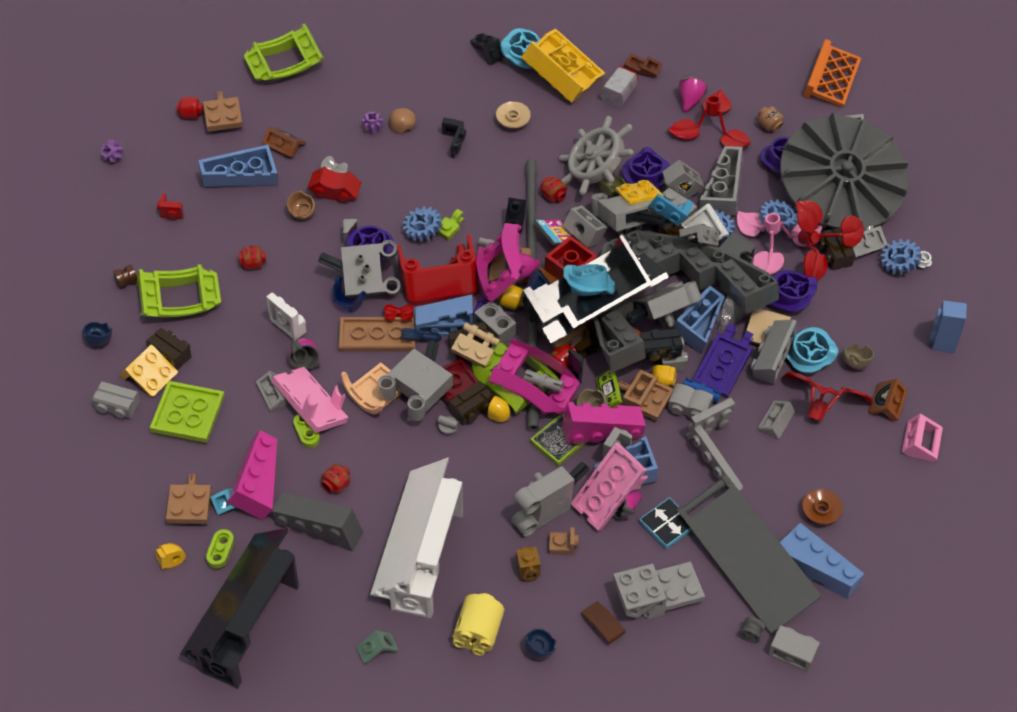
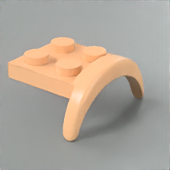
[341,362,402,415]

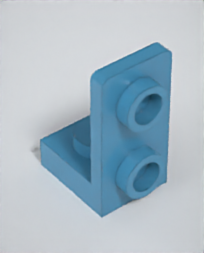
[649,194,694,226]

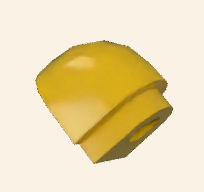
[652,365,677,387]
[488,396,511,423]
[155,543,186,569]

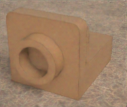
[549,527,578,555]

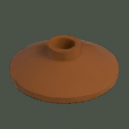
[802,489,843,525]

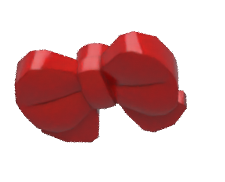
[384,304,413,321]

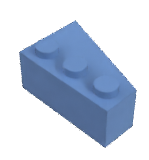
[673,286,725,354]
[415,295,473,336]
[929,300,967,353]
[594,436,658,484]

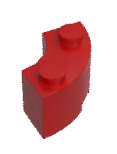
[307,167,362,202]

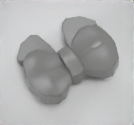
[321,156,349,173]

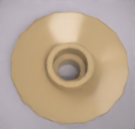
[496,102,530,128]

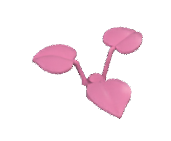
[737,211,822,275]

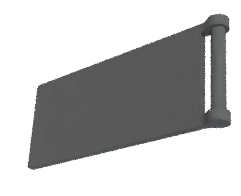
[676,473,821,634]

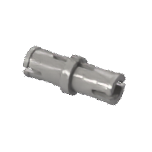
[523,369,564,393]

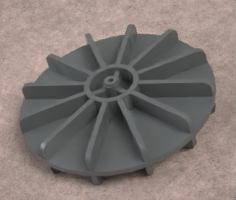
[780,112,908,229]

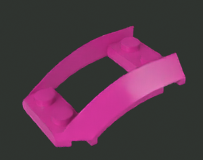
[476,223,526,302]
[489,339,580,415]

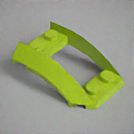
[244,23,325,81]
[137,264,221,317]
[471,342,560,414]

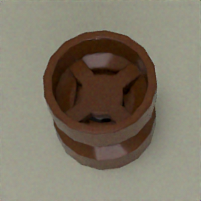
[113,264,137,288]

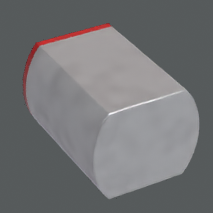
[600,66,639,108]

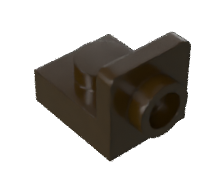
[574,329,598,359]

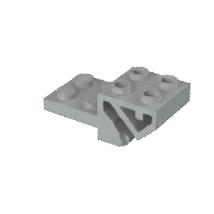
[613,562,705,619]

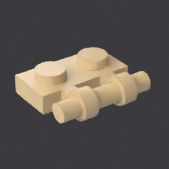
[451,323,500,368]

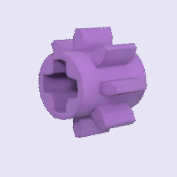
[361,112,384,133]
[101,140,124,162]

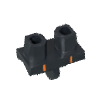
[505,197,527,233]

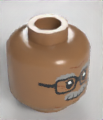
[758,106,784,132]

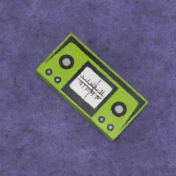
[596,370,623,408]

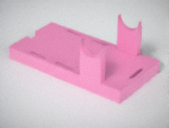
[271,367,348,433]
[571,443,649,531]

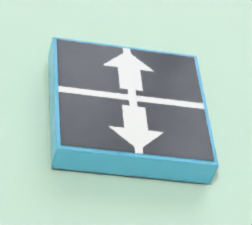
[639,497,692,550]

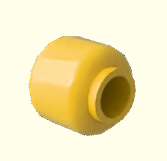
[497,285,523,311]

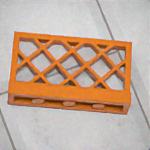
[803,39,861,108]

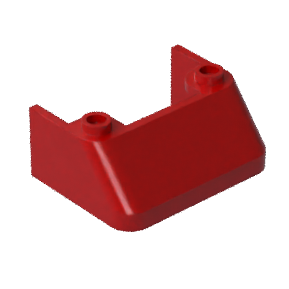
[397,234,479,306]

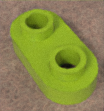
[293,414,320,448]
[206,529,234,569]

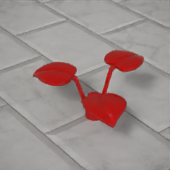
[668,89,751,148]
[795,201,864,280]
[783,372,873,422]

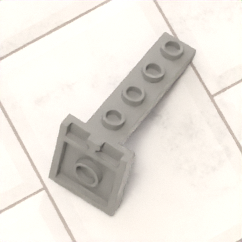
[685,398,743,491]

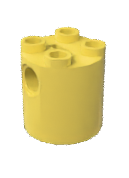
[453,593,505,656]

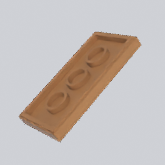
[339,317,416,352]

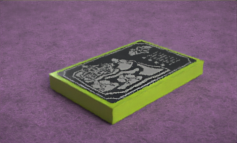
[530,412,587,467]

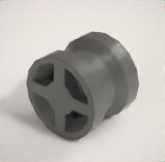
[740,617,765,643]

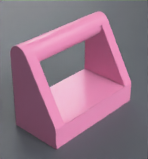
[902,413,943,462]

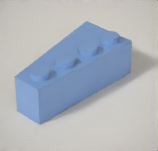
[198,145,278,187]
[780,523,864,599]

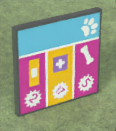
[533,219,578,246]

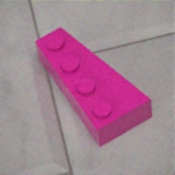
[227,430,277,520]

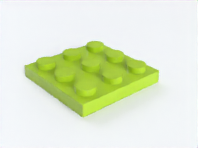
[150,381,225,443]

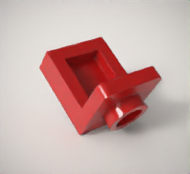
[157,193,184,219]

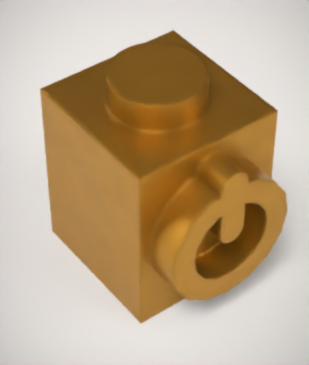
[516,547,541,581]

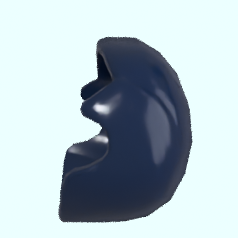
[82,322,112,347]
[524,628,556,660]

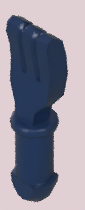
[402,328,442,342]

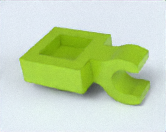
[435,209,464,241]

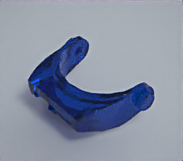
[333,276,367,313]

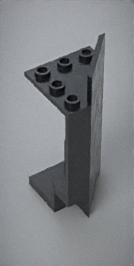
[520,234,669,343]
[179,528,299,689]

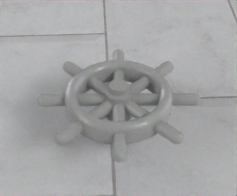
[559,116,634,196]

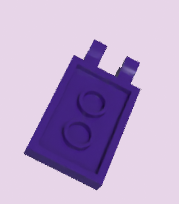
[693,323,753,398]

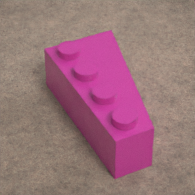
[562,402,646,444]

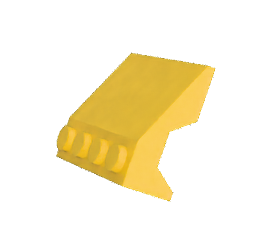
[521,28,605,102]

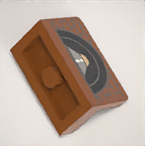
[262,127,306,157]
[869,378,908,422]

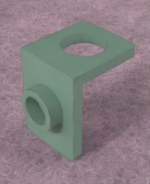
[357,630,398,664]

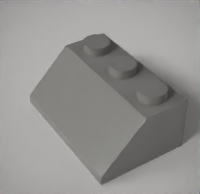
[750,319,797,385]

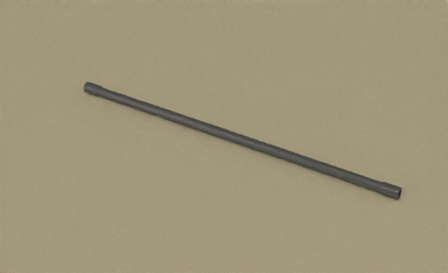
[526,159,539,432]

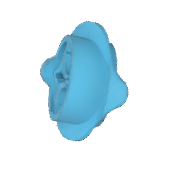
[500,28,541,69]
[563,264,615,296]
[786,327,839,374]

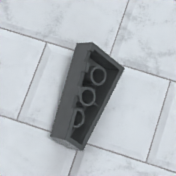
[272,492,363,552]

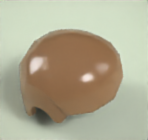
[388,108,417,134]
[286,191,316,220]

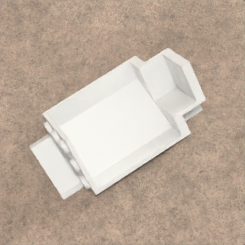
[370,457,463,618]

